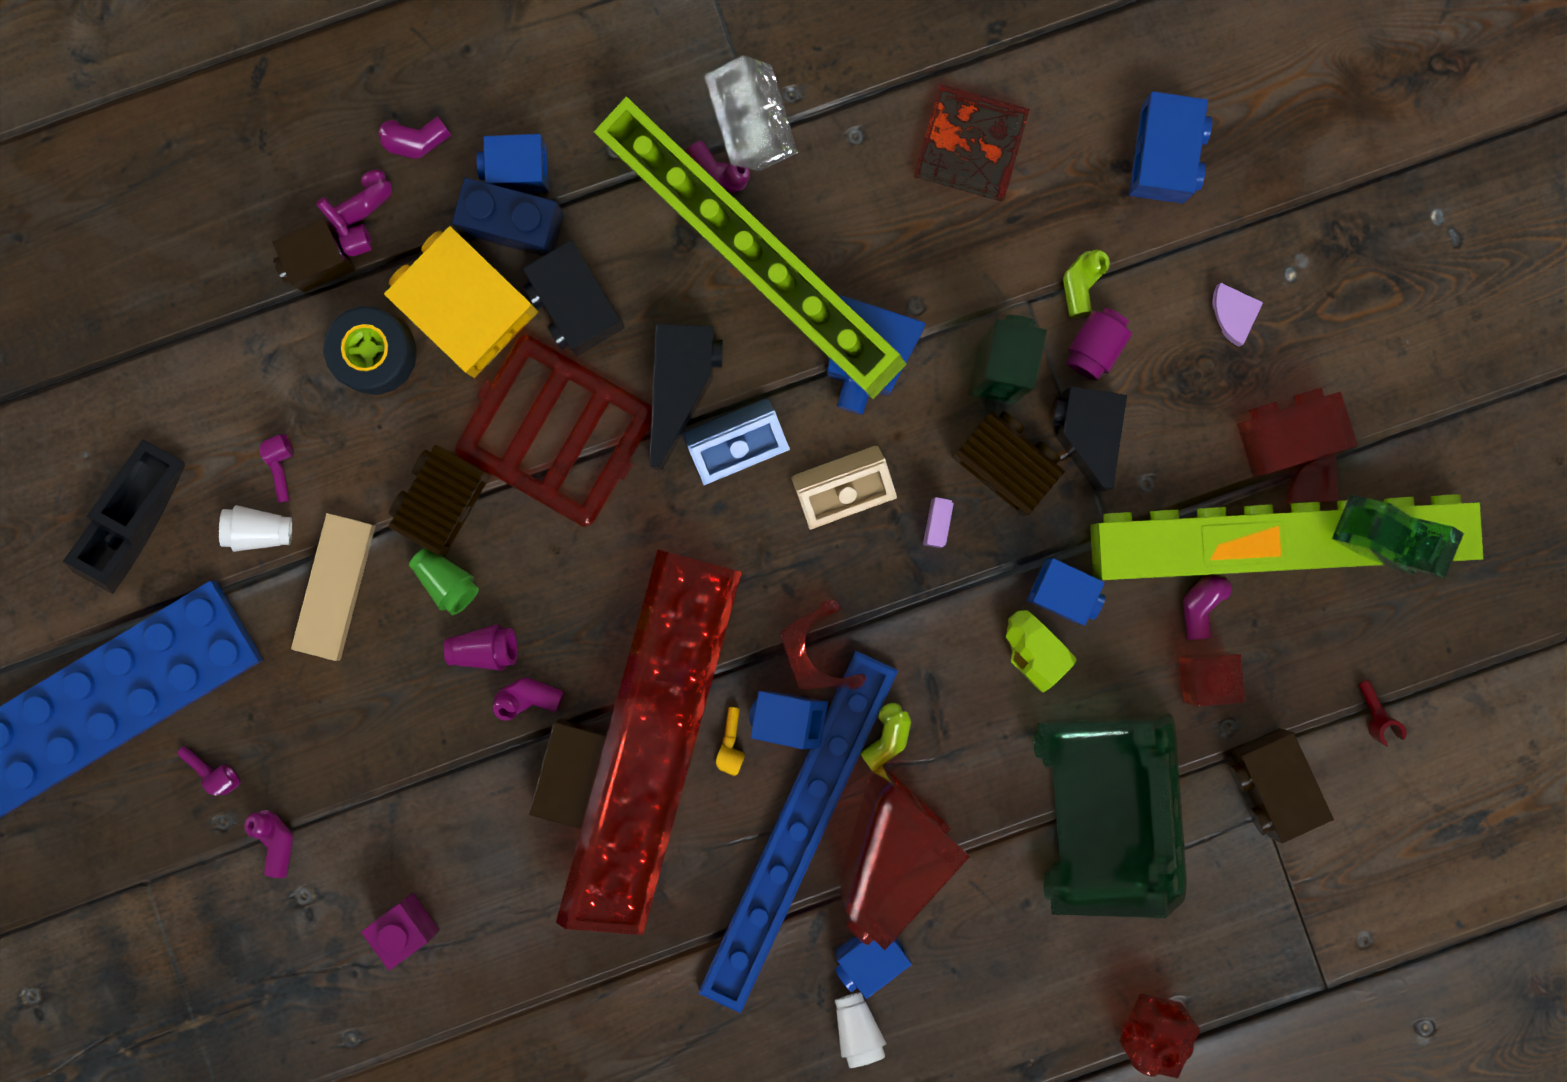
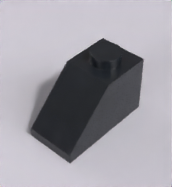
[1051,386,1127,491]

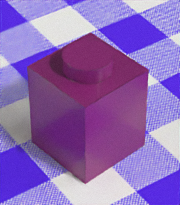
[361,892,440,971]

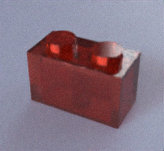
[1237,387,1358,477]

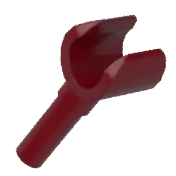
[1358,679,1407,747]

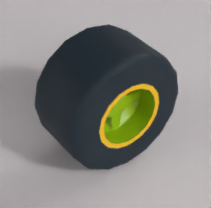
[323,306,417,395]

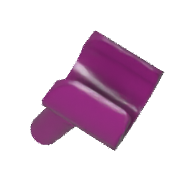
[316,197,371,256]
[259,434,294,502]
[177,746,241,795]

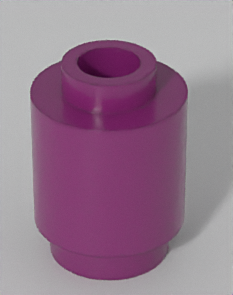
[1066,308,1132,381]

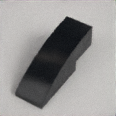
[63,440,185,594]

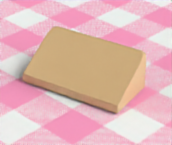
[791,446,897,530]

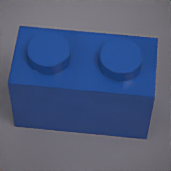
[1129,92,1212,204]

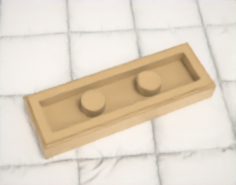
[291,513,376,661]

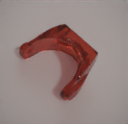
[780,599,867,690]

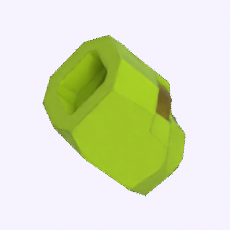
[1005,610,1077,693]

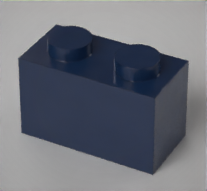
[452,177,564,256]

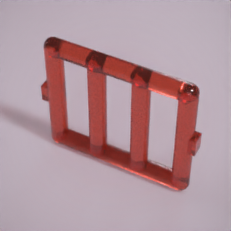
[455,334,652,527]

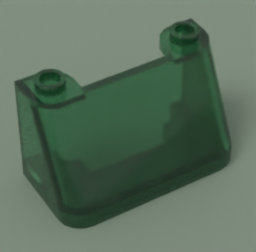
[1033,713,1187,918]

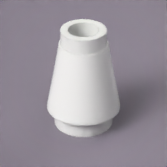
[219,505,292,552]
[835,992,886,1068]

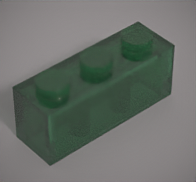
[968,315,1047,405]

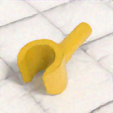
[716,707,746,776]

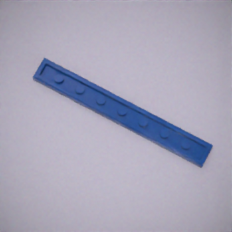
[698,650,898,1013]

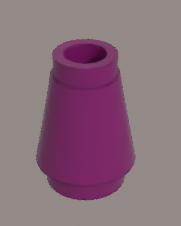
[444,624,518,671]

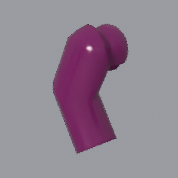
[378,116,452,159]
[685,141,750,193]
[334,169,392,227]
[1183,574,1232,640]
[492,677,564,721]
[244,810,293,878]

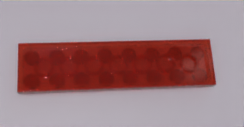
[556,549,742,935]

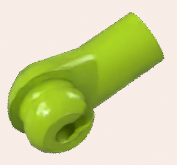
[1063,249,1110,318]
[860,703,911,772]

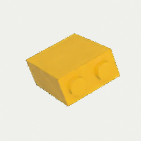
[384,226,538,379]

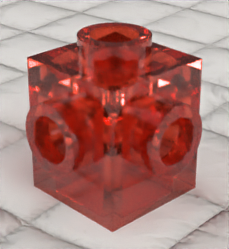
[1119,993,1200,1078]

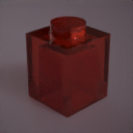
[1179,652,1245,707]

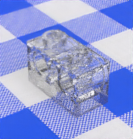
[705,55,798,171]

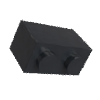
[523,240,625,356]

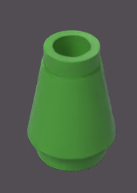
[409,548,479,615]

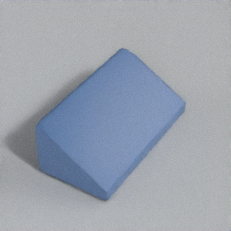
[683,399,790,485]

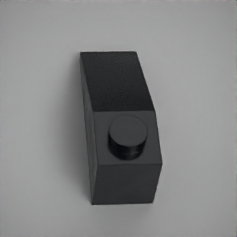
[650,324,723,470]

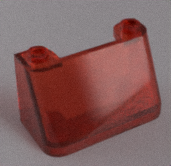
[840,765,970,950]

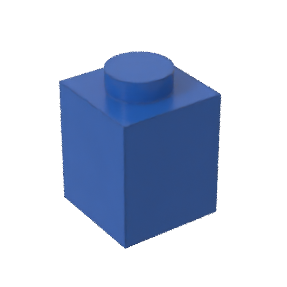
[477,134,549,193]
[1026,558,1106,626]
[749,691,828,749]
[835,917,912,999]

